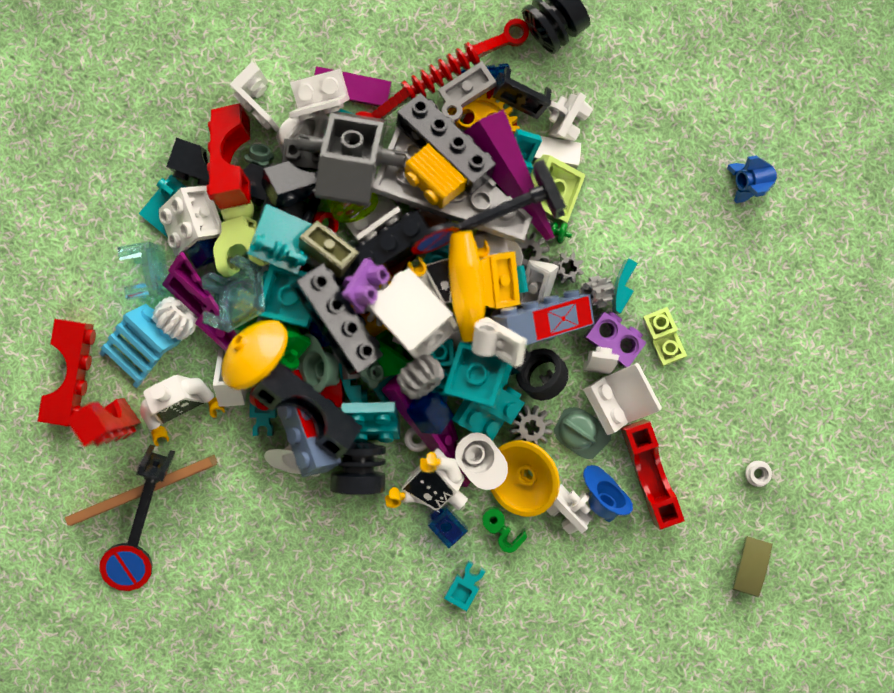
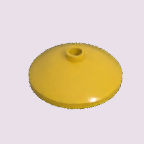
[221,319,288,390]
[491,440,560,517]

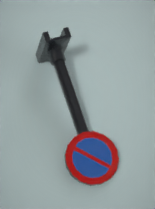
[409,159,566,254]
[99,445,175,591]

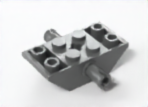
[297,111,406,207]

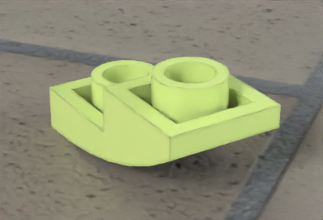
[643,307,687,367]

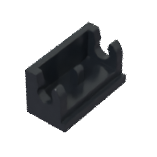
[493,67,552,119]

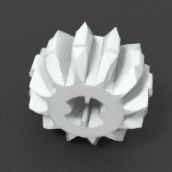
[152,296,198,340]

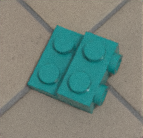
[254,264,312,329]
[443,342,512,409]
[452,384,525,441]
[341,402,401,443]

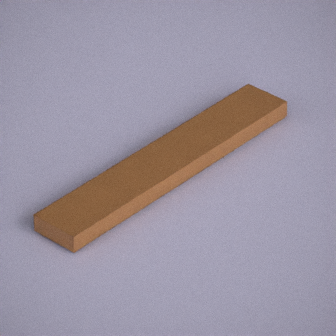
[64,455,218,526]

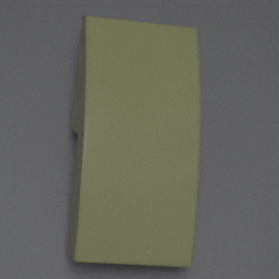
[732,536,773,597]

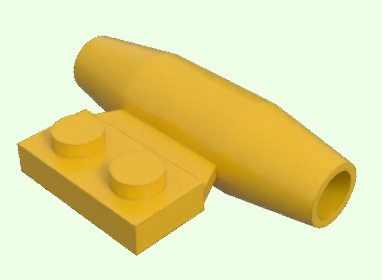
[448,231,520,342]

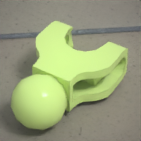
[213,200,269,277]

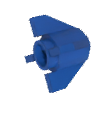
[727,155,777,203]

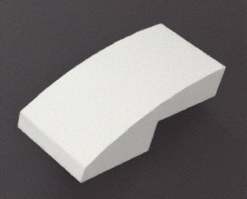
[583,347,619,374]

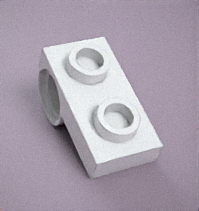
[472,317,527,367]

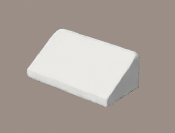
[532,136,581,169]
[519,260,559,306]

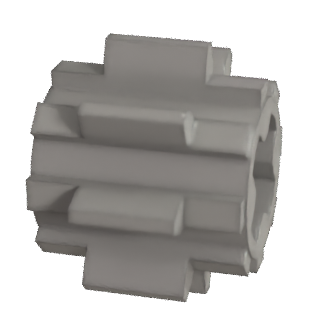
[552,252,584,284]
[581,275,615,309]

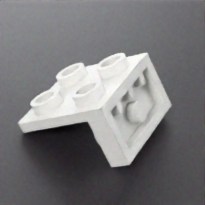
[230,62,279,132]
[289,68,350,121]
[159,186,222,256]
[344,195,403,243]
[583,363,662,435]

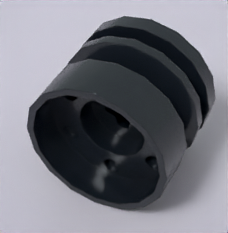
[521,0,591,54]
[330,442,386,495]

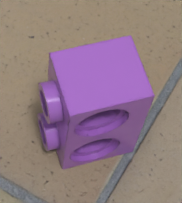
[583,311,647,368]

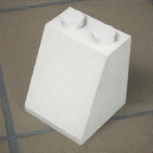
[368,268,459,359]

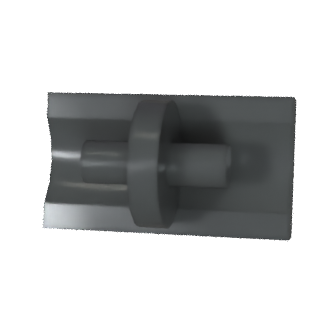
[282,139,320,170]

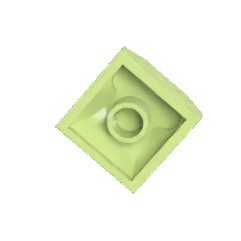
[530,154,585,223]

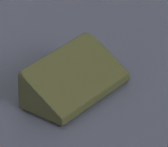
[299,221,359,278]

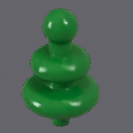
[552,222,573,244]

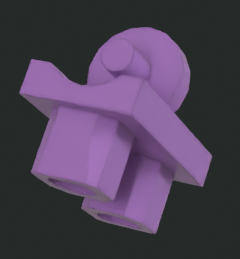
[342,258,390,313]

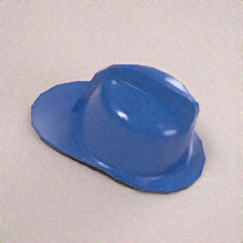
[583,465,633,522]

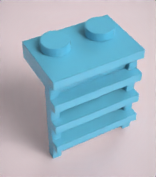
[99,304,182,388]

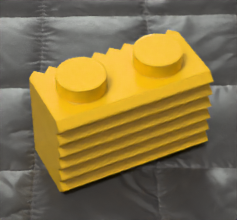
[405,144,467,209]

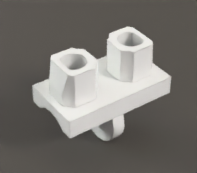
[548,92,593,141]
[546,484,593,534]

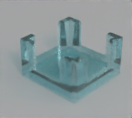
[117,242,172,302]
[202,255,265,332]

